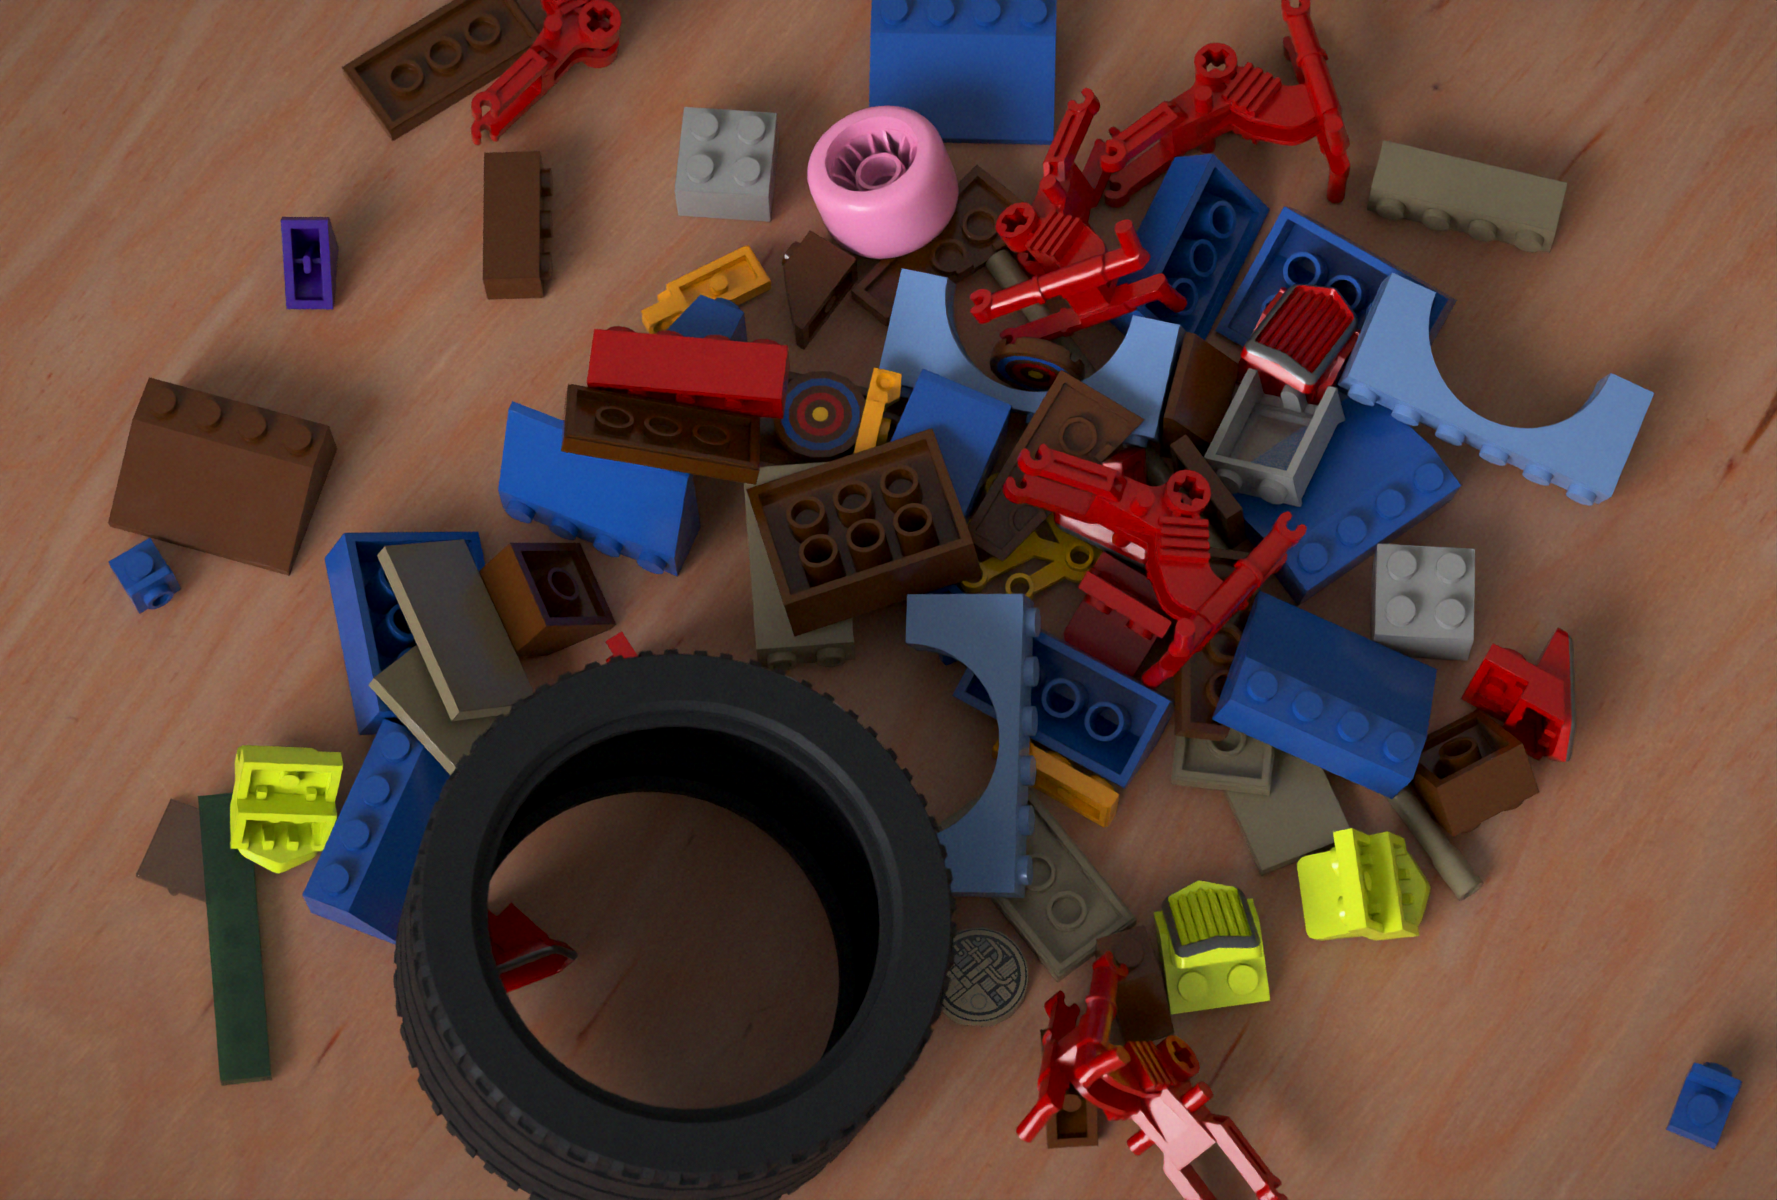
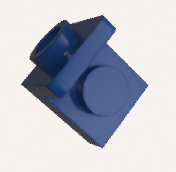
[108,538,181,614]
[1666,1062,1742,1149]

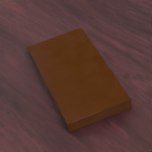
[342,0,540,141]
[561,384,760,485]

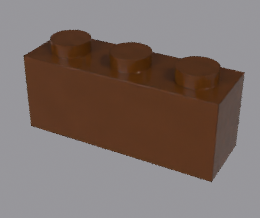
[483,151,553,300]

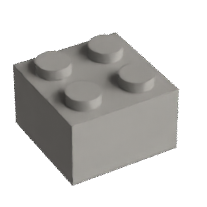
[675,107,779,222]
[1370,543,1475,661]

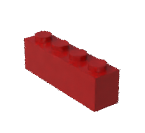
[587,326,790,419]

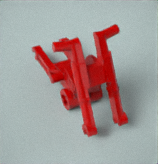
[471,0,621,145]
[1100,0,1350,208]
[970,88,1187,344]
[1003,444,1307,689]
[1016,950,1288,1200]

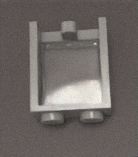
[1204,368,1345,507]

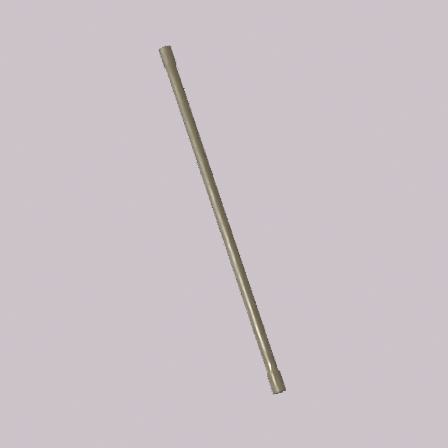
[985,249,1484,901]

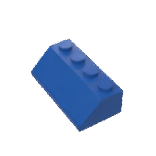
[1108,154,1270,340]
[952,629,1174,789]
[302,719,450,945]

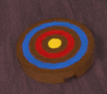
[989,337,1085,392]
[773,371,866,463]

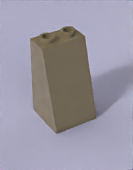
[744,462,855,671]

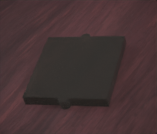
[136,799,236,905]

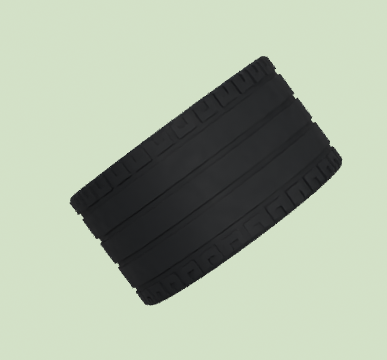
[393,649,957,1200]

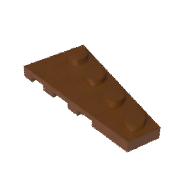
[851,165,1025,326]
[968,370,1145,561]
[1174,547,1262,741]

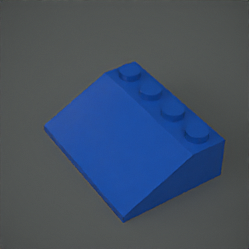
[869,0,1057,145]
[1215,206,1457,402]
[1232,397,1461,606]
[498,401,701,576]
[325,531,485,735]
[1212,590,1437,799]

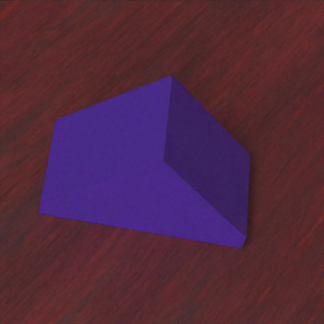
[281,217,338,309]

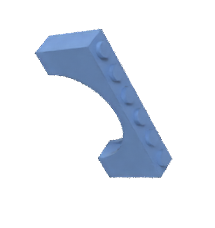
[879,268,1186,448]
[1338,273,1654,506]
[905,594,1041,898]

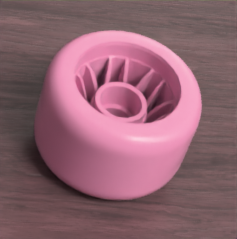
[807,105,959,259]

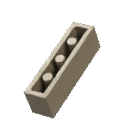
[1367,140,1568,253]

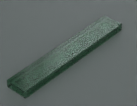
[198,792,272,1086]

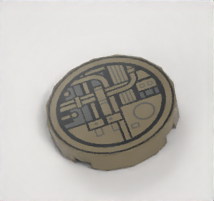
[941,927,1029,1027]

